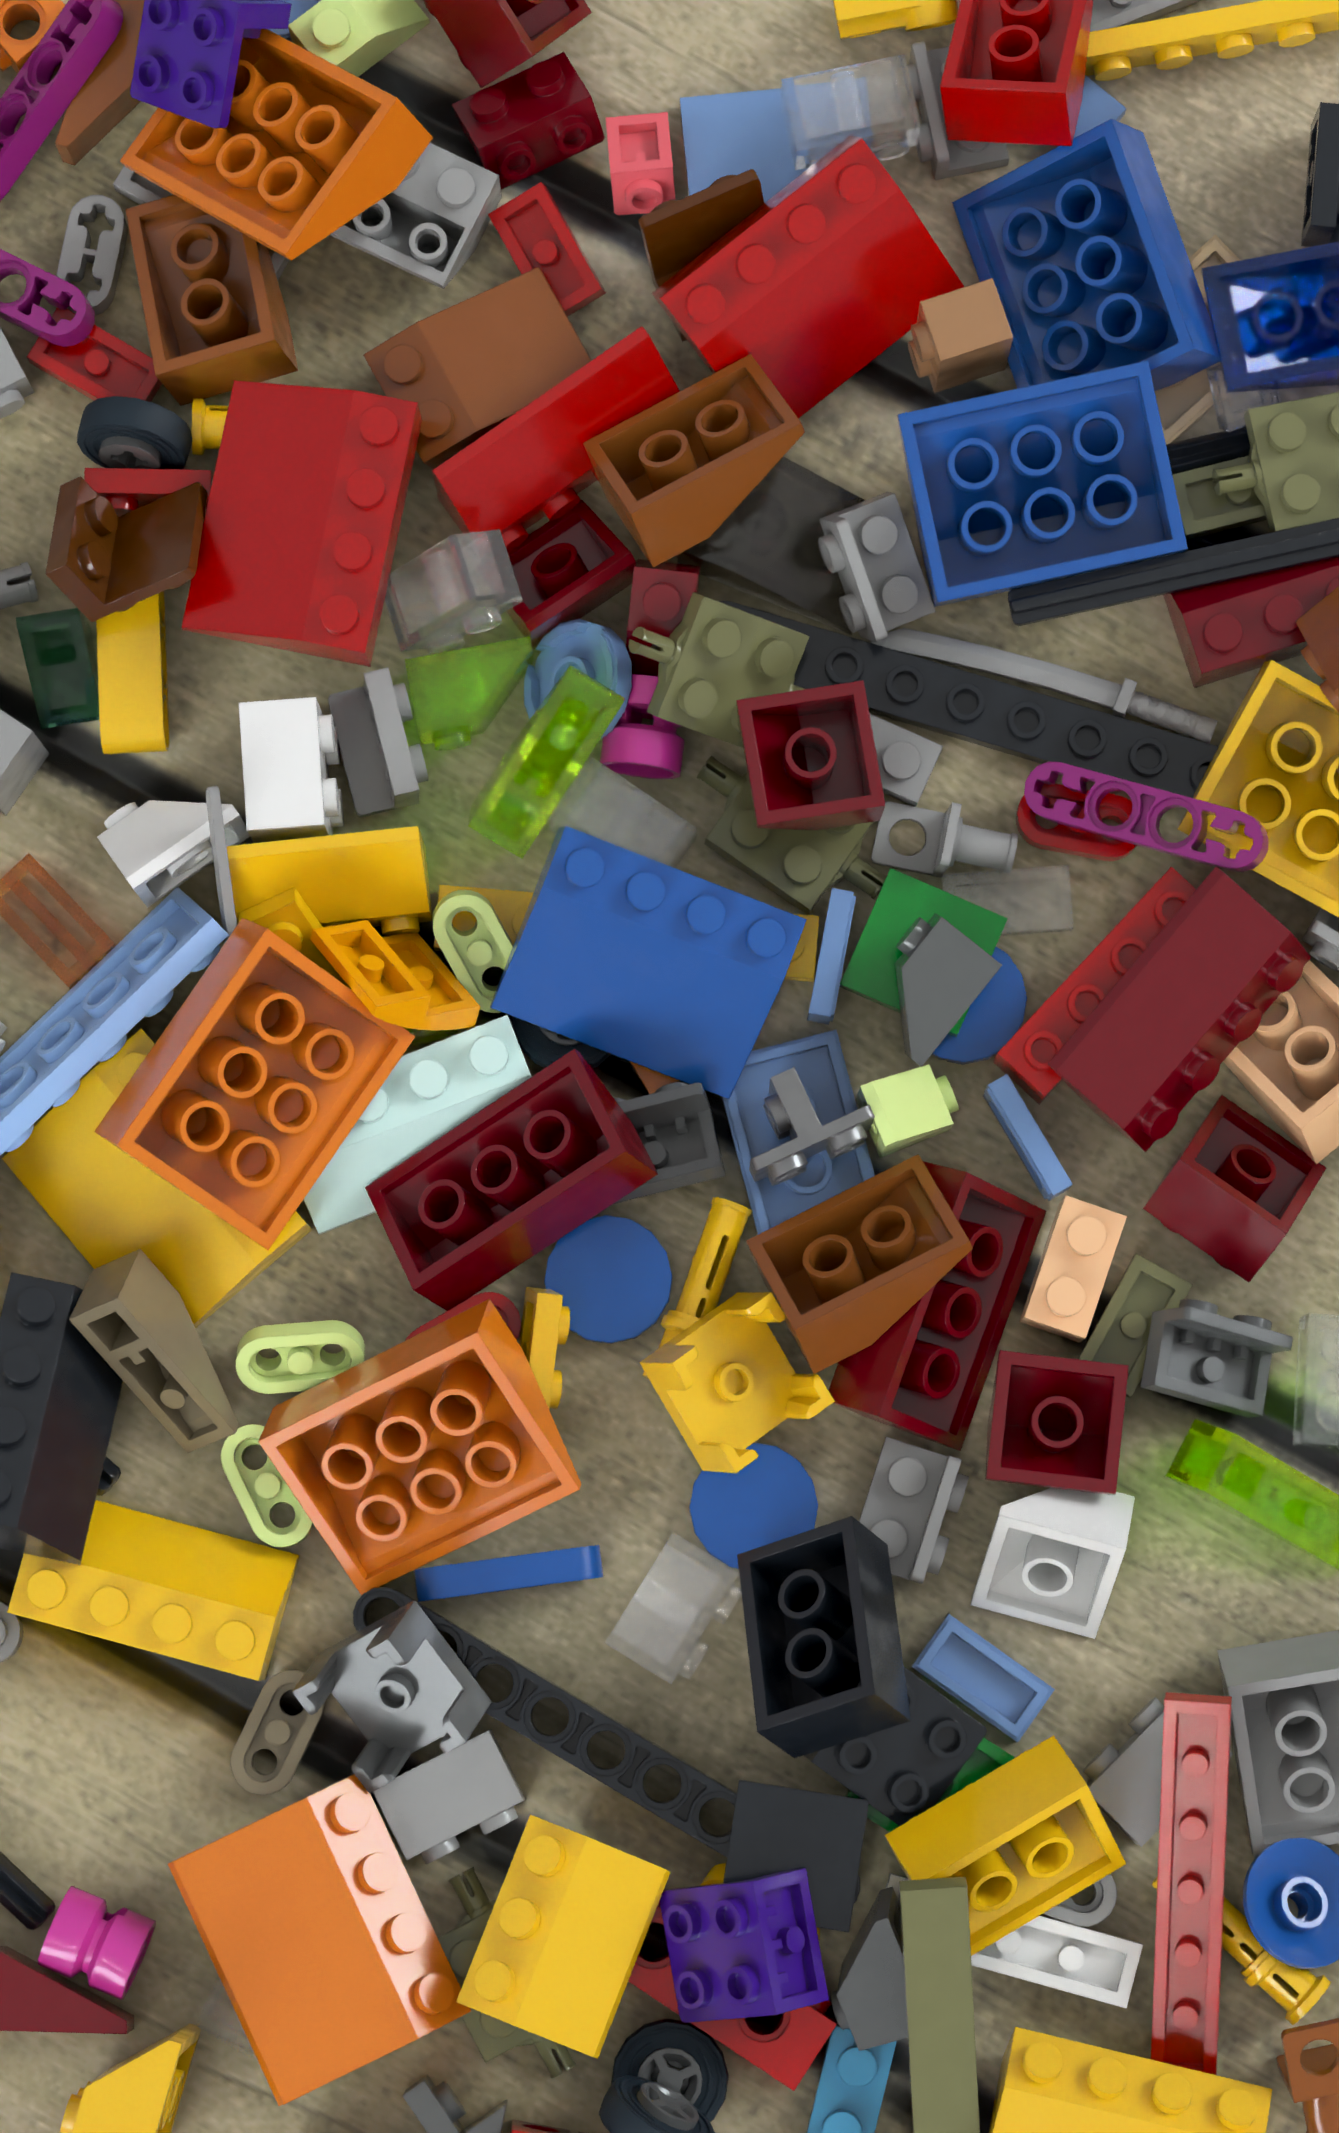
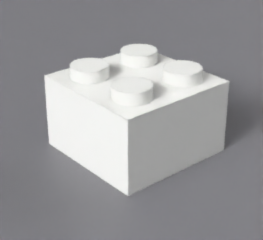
[239,697,344,843]

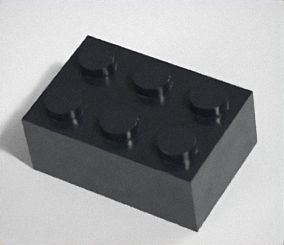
[737,1516,911,1758]

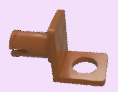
[1276,2018,1339,2133]

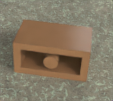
[908,278,1013,393]

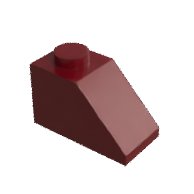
[626,559,701,677]

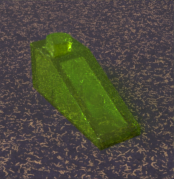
[468,665,625,859]
[1165,1419,1339,1571]

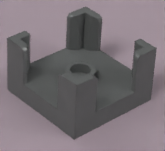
[292,1600,492,1794]

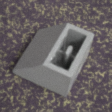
[330,143,502,289]

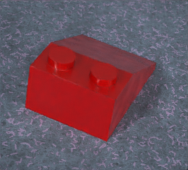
[940,0,1093,146]

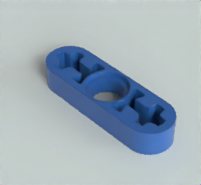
[414,1545,604,1602]

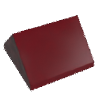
[478,500,636,650]
[985,1350,1129,1495]

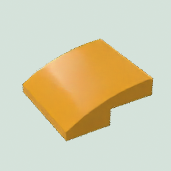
[310,920,480,1031]

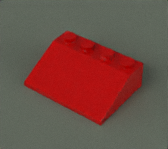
[651,135,964,419]
[181,380,422,667]

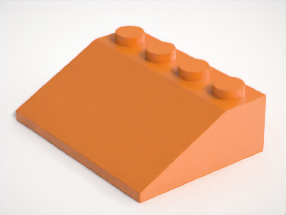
[120,29,433,261]
[94,918,416,1250]
[258,1299,581,1596]
[168,1774,471,2106]

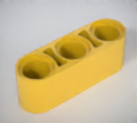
[96,591,169,754]

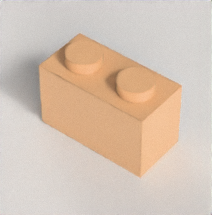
[1019,1195,1127,1343]

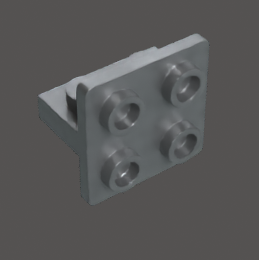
[749,1067,875,1186]

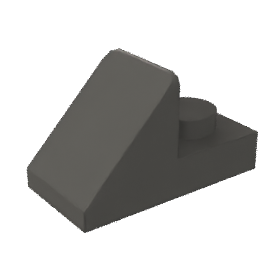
[402,2074,508,2133]

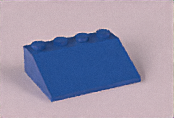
[952,119,1225,391]
[897,361,1188,607]
[490,826,807,1099]

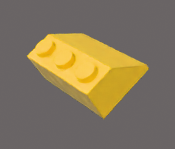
[227,826,433,936]
[884,1735,1126,1956]
[456,1815,671,2059]
[60,2023,202,2133]

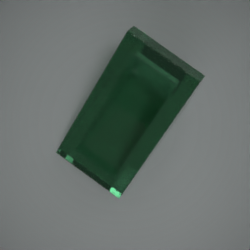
[16,608,99,729]

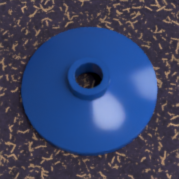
[1243,1838,1339,1969]

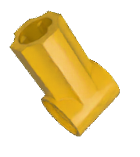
[833,0,959,40]

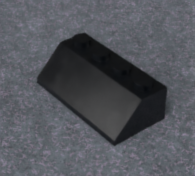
[0,1272,123,1565]

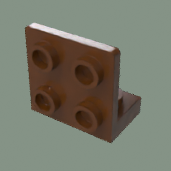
[639,169,764,342]
[45,476,207,622]

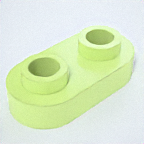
[432,890,513,1013]
[236,1320,365,1394]
[221,1424,314,1548]

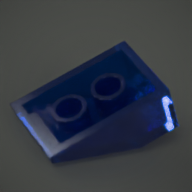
[1201,241,1339,393]

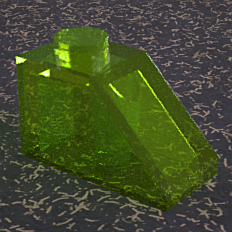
[404,636,534,751]

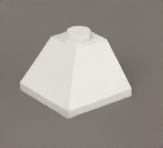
[97,800,250,908]
[970,1488,1135,1639]

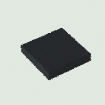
[723,1779,869,1932]

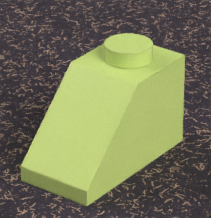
[288,0,430,77]
[856,1064,959,1158]

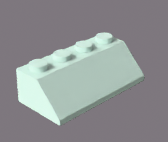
[303,1015,532,1235]

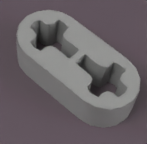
[56,195,128,316]

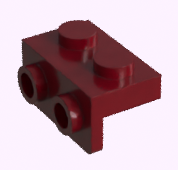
[452,52,605,189]

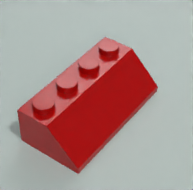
[432,326,680,560]

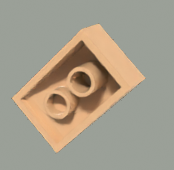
[1223,960,1339,1164]

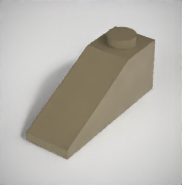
[69,1249,239,1454]

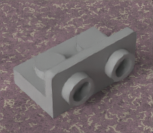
[901,42,1009,180]
[818,492,936,642]
[859,1437,969,1584]

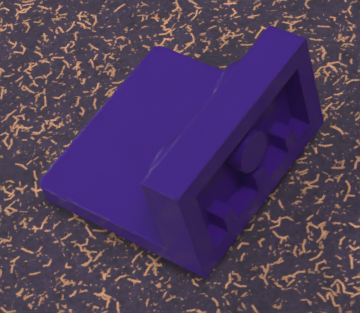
[130,0,292,128]
[660,1868,829,2023]

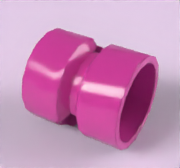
[600,674,685,779]
[38,1886,156,2000]

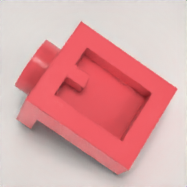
[606,112,676,216]

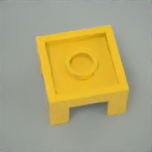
[639,1292,835,1473]

